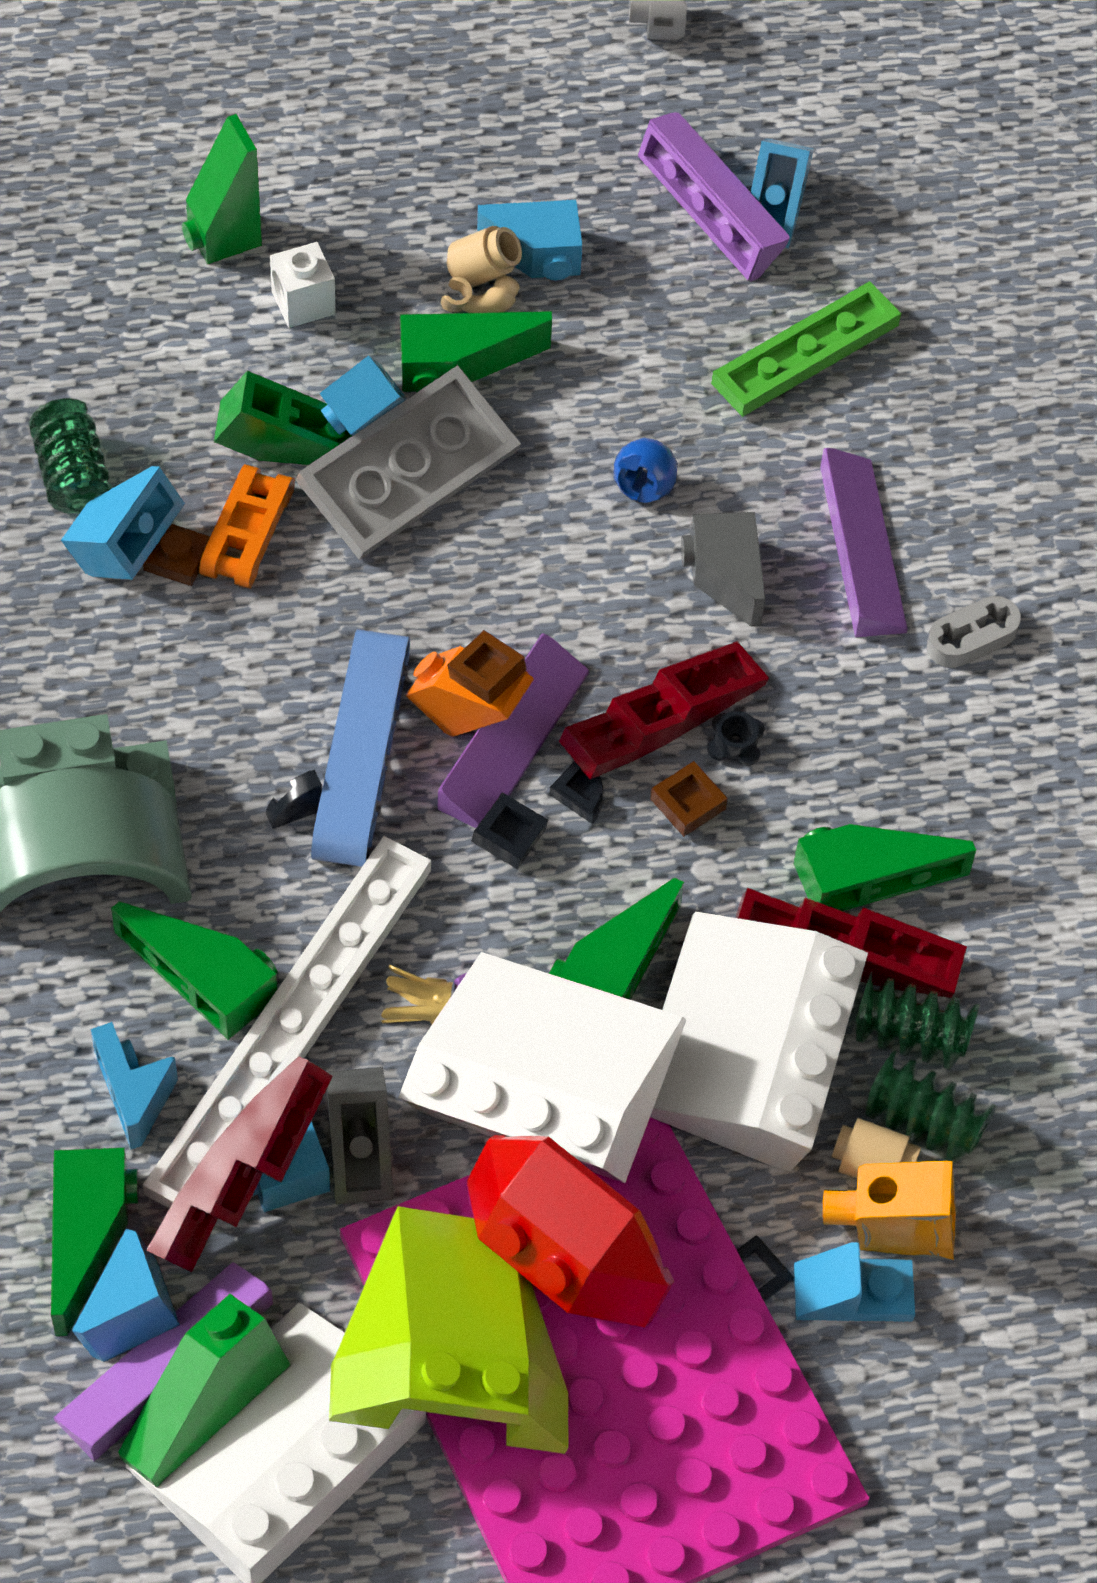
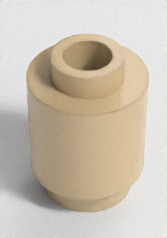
[447,226,522,288]
[832,1118,921,1179]

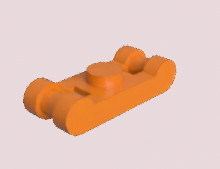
[199,464,295,589]

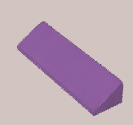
[638,112,790,282]
[820,448,908,638]
[438,633,589,828]
[54,1262,273,1461]

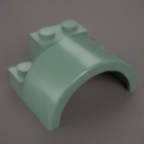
[0,714,192,912]

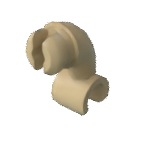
[441,275,520,313]

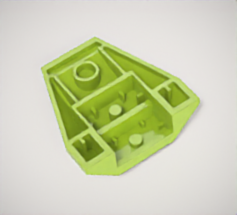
[329,1206,568,1454]

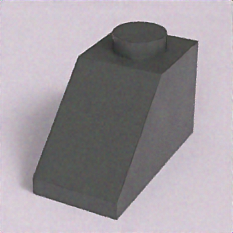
[681,512,765,626]
[327,1067,394,1204]

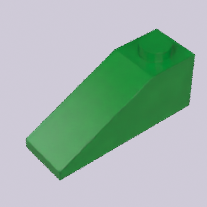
[182,114,262,265]
[400,311,552,393]
[214,370,352,465]
[793,824,976,911]
[549,878,684,1000]
[111,901,278,1040]
[51,1148,139,1336]
[118,1294,291,1487]

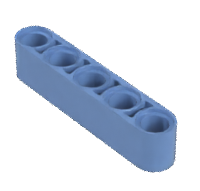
[311,629,410,867]

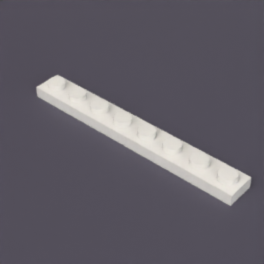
[143,836,431,1208]

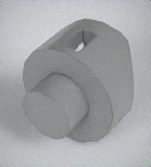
[629,0,687,41]

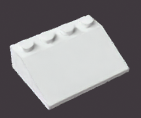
[650,912,868,1171]
[398,952,686,1183]
[125,1302,426,1583]

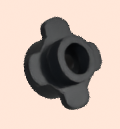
[707,711,765,766]

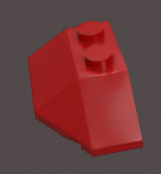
[467,1135,674,1328]

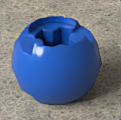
[613,437,678,503]

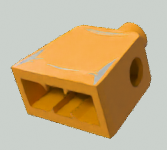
[823,1161,956,1260]

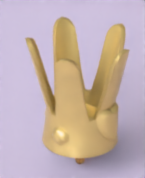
[381,964,453,1024]

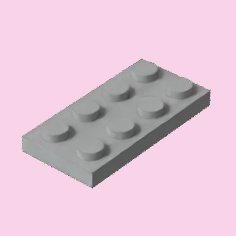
[296,365,521,560]

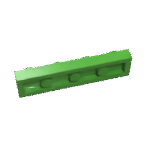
[711,281,901,417]

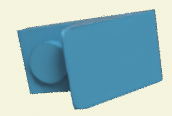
[90,1022,178,1149]
[794,1242,915,1322]

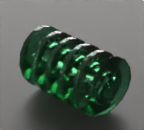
[29,398,113,513]
[855,972,980,1070]
[865,1050,997,1164]

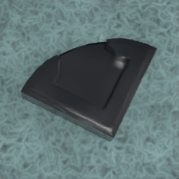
[549,761,604,824]
[266,769,322,829]

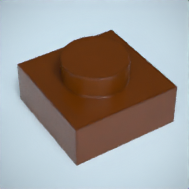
[143,524,210,587]
[447,630,527,705]
[650,761,728,837]

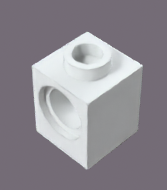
[270,242,336,328]

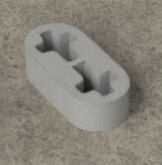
[927,596,1021,668]

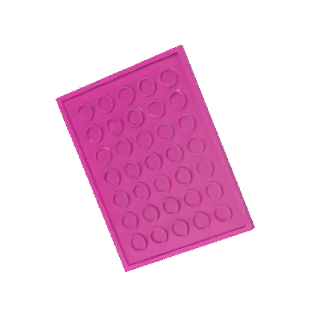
[340,1117,869,1583]

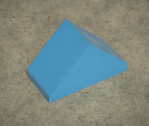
[72,1229,180,1362]

